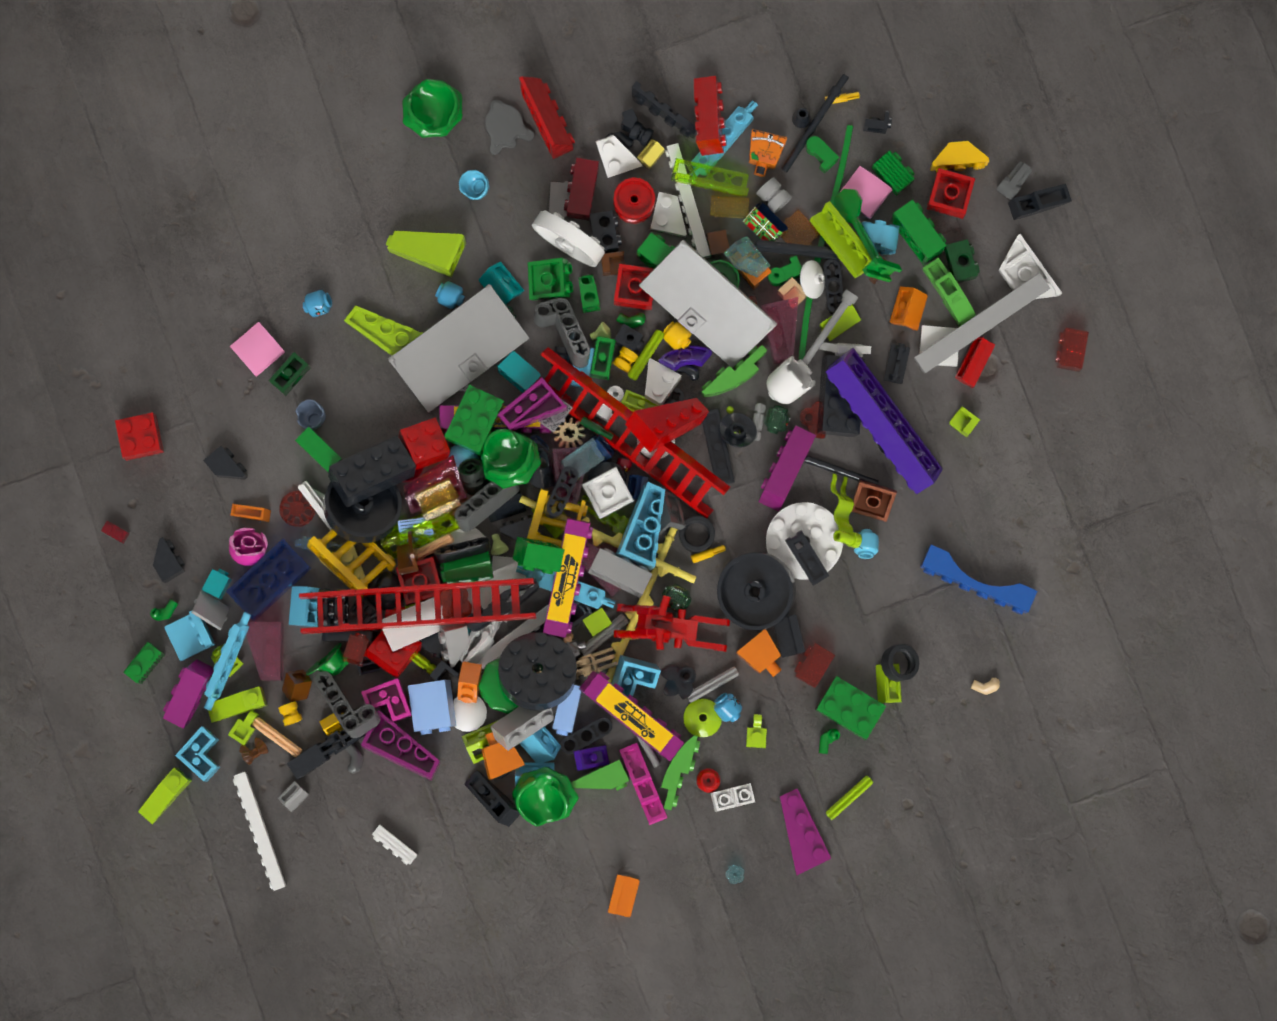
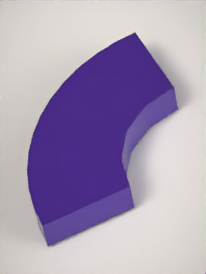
[659,346,712,371]

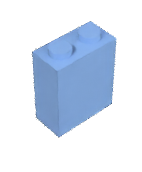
[408,680,456,735]
[553,685,582,736]

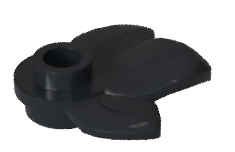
[660,665,696,700]

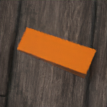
[230,504,271,522]

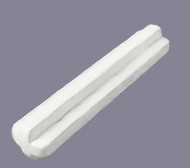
[298,481,332,530]

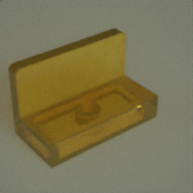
[710,196,749,218]
[415,479,461,521]

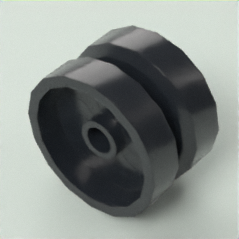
[317,589,349,627]

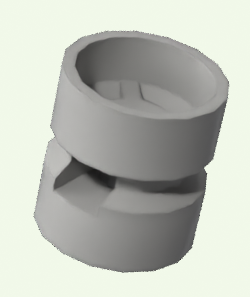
[756,177,792,213]

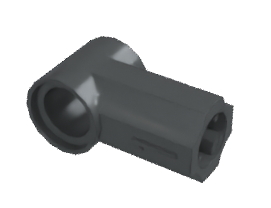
[996,161,1032,201]

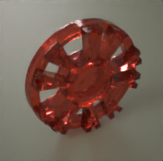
[279,491,315,527]

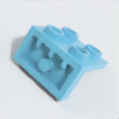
[165,611,216,661]

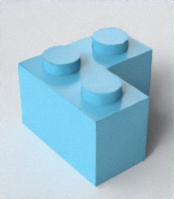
[611,655,661,697]
[175,726,220,782]

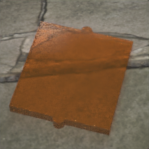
[781,209,820,245]

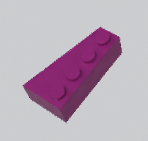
[759,425,816,512]

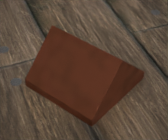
[851,480,897,522]

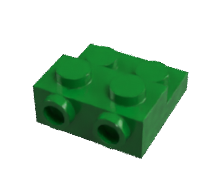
[528,258,573,301]

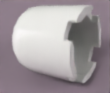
[766,356,815,404]

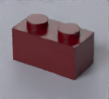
[101,521,130,544]

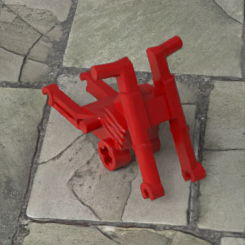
[613,595,730,652]

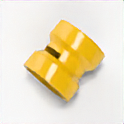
[612,346,638,373]
[278,701,303,726]

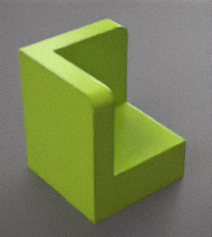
[949,407,980,438]
[583,608,612,637]

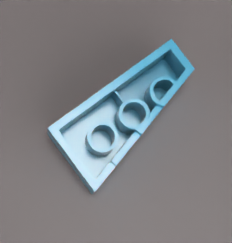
[615,482,665,571]

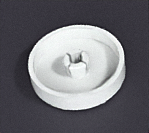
[532,210,605,267]
[766,502,843,580]

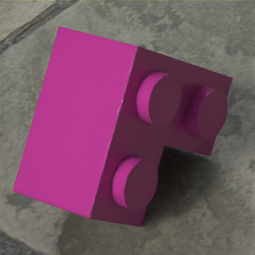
[361,678,412,722]

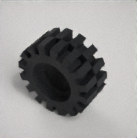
[349,600,385,630]

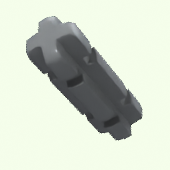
[753,403,766,441]

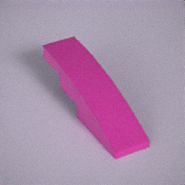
[619,743,667,825]

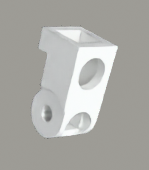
[595,386,624,422]

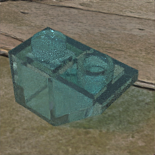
[724,236,771,277]

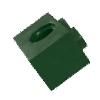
[944,239,980,283]
[269,352,311,396]

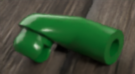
[616,313,646,329]
[150,599,178,621]
[818,729,840,754]

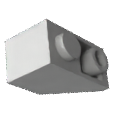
[438,623,470,667]

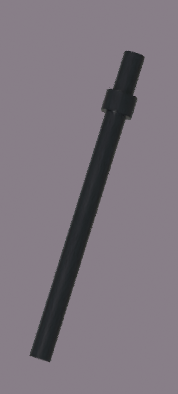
[781,74,849,173]

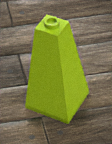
[386,231,466,278]

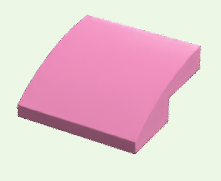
[840,166,892,219]
[230,322,285,377]

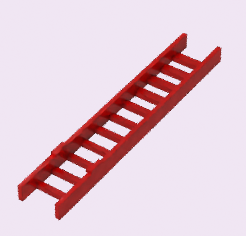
[534,347,730,518]
[299,578,536,634]

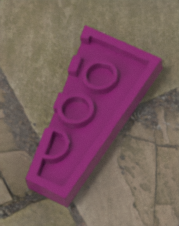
[780,788,831,876]

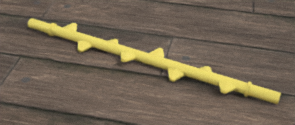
[519,495,696,584]
[606,527,678,683]

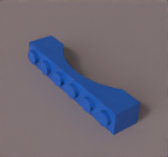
[920,545,1037,615]

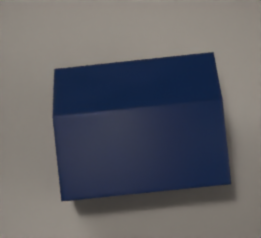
[586,434,615,462]
[627,475,648,501]

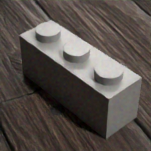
[588,548,652,598]
[491,706,555,751]

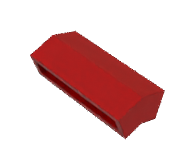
[955,337,995,388]

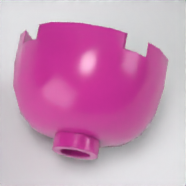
[229,528,268,566]

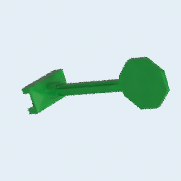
[833,189,902,282]

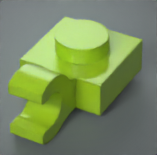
[228,710,259,745]
[746,714,767,748]

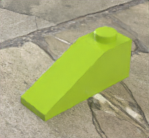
[208,686,268,723]
[138,768,192,825]

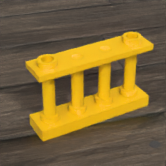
[527,488,588,547]
[307,529,396,599]

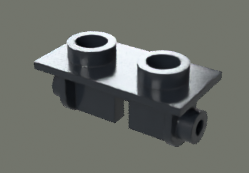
[884,343,910,384]

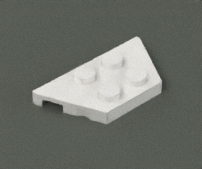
[998,234,1062,299]

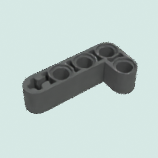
[534,298,590,368]
[455,481,520,532]
[315,671,381,738]

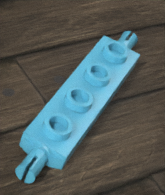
[688,100,758,182]
[516,565,616,609]
[204,612,251,710]

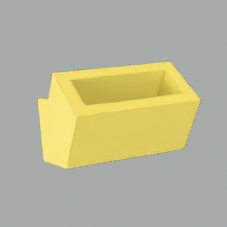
[637,139,665,170]

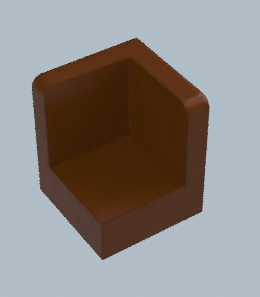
[707,230,730,259]
[601,252,625,276]
[282,669,312,702]

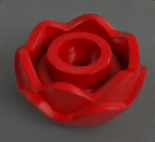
[696,768,720,793]

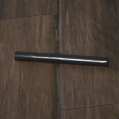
[804,455,879,485]

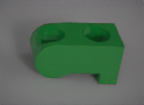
[806,136,839,174]
[768,255,802,287]
[578,274,600,313]

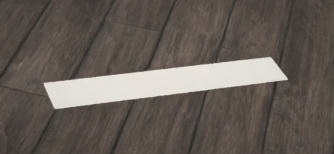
[382,562,555,651]

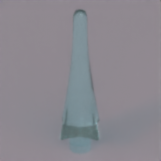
[295,536,344,550]

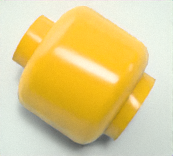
[663,322,691,350]

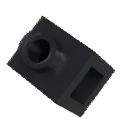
[615,324,645,353]

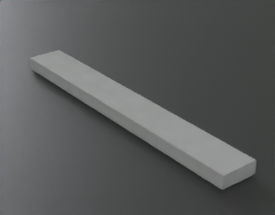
[914,273,1050,374]

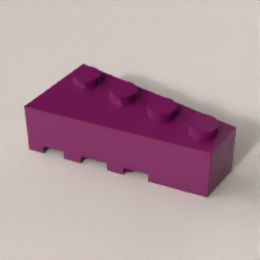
[361,710,440,781]

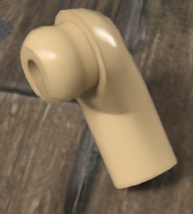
[971,678,1000,695]

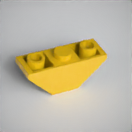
[930,141,989,173]

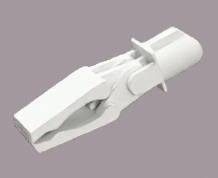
[459,601,510,664]

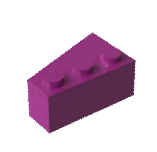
[497,378,567,431]
[163,659,214,729]

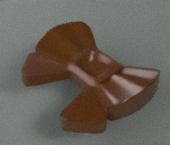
[239,738,268,765]

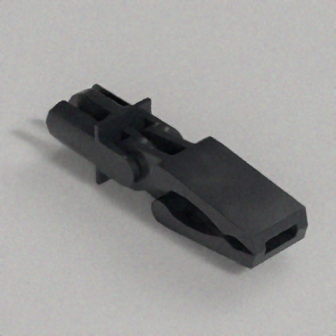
[466,579,540,632]
[287,724,365,780]

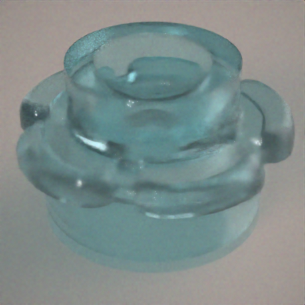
[725,865,744,884]

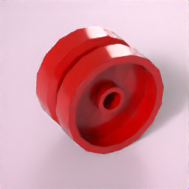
[613,177,655,224]

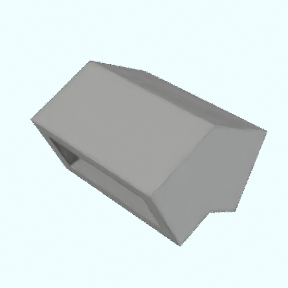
[278,781,309,812]

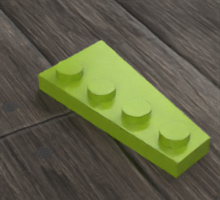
[344,305,423,356]

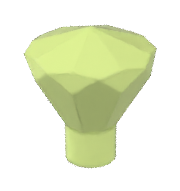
[590,322,611,341]
[491,534,509,555]

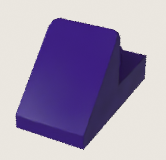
[574,745,610,771]

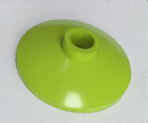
[683,699,722,737]

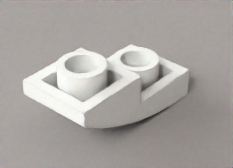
[710,783,755,812]

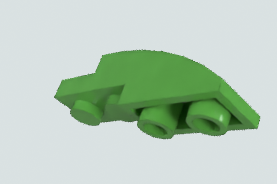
[922,258,976,327]
[701,345,767,397]
[661,736,700,810]

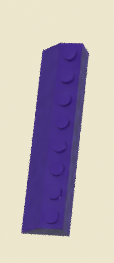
[826,348,943,494]

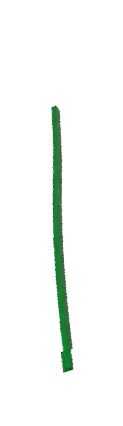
[799,125,853,399]

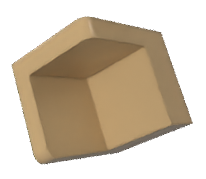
[777,277,807,309]

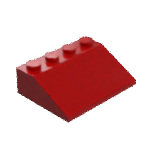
[519,76,575,159]

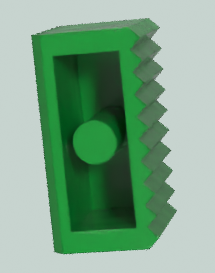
[872,150,915,196]
[590,336,615,380]
[123,642,165,684]

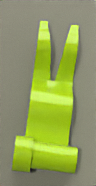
[831,473,862,548]

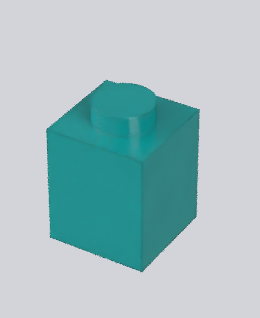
[202,568,232,600]

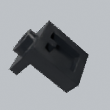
[863,111,892,134]

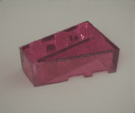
[404,455,466,514]

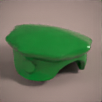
[402,79,463,138]
[481,429,541,489]
[478,658,536,714]
[512,767,579,827]

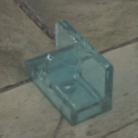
[561,438,604,478]

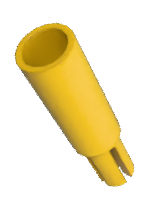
[824,92,860,104]
[691,545,726,564]

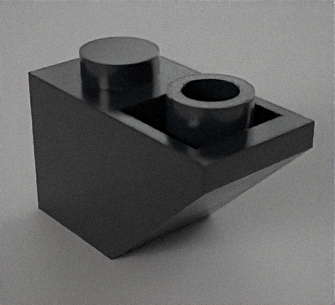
[203,446,247,480]
[500,515,542,541]
[153,537,185,583]

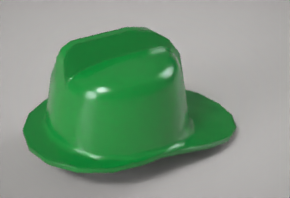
[306,643,349,676]

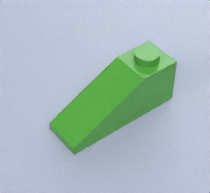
[571,760,629,791]

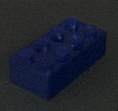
[226,539,312,621]

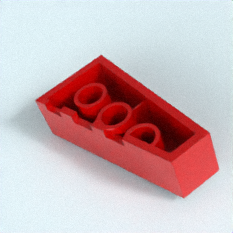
[694,76,727,156]
[625,398,709,452]

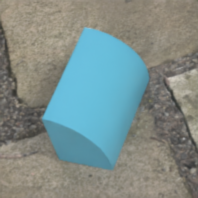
[289,586,321,627]

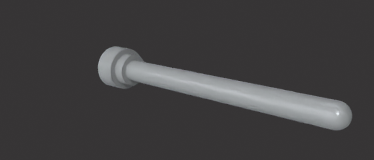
[802,290,858,365]

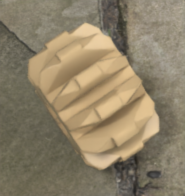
[553,418,586,450]

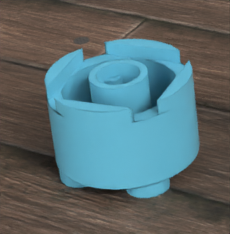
[860,220,900,255]

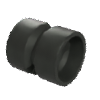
[458,458,488,495]

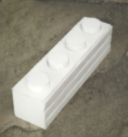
[372,825,418,865]

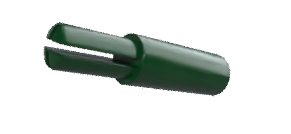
[580,417,613,440]

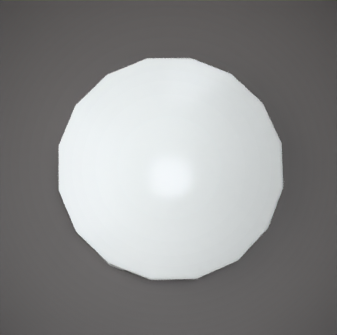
[453,696,487,732]

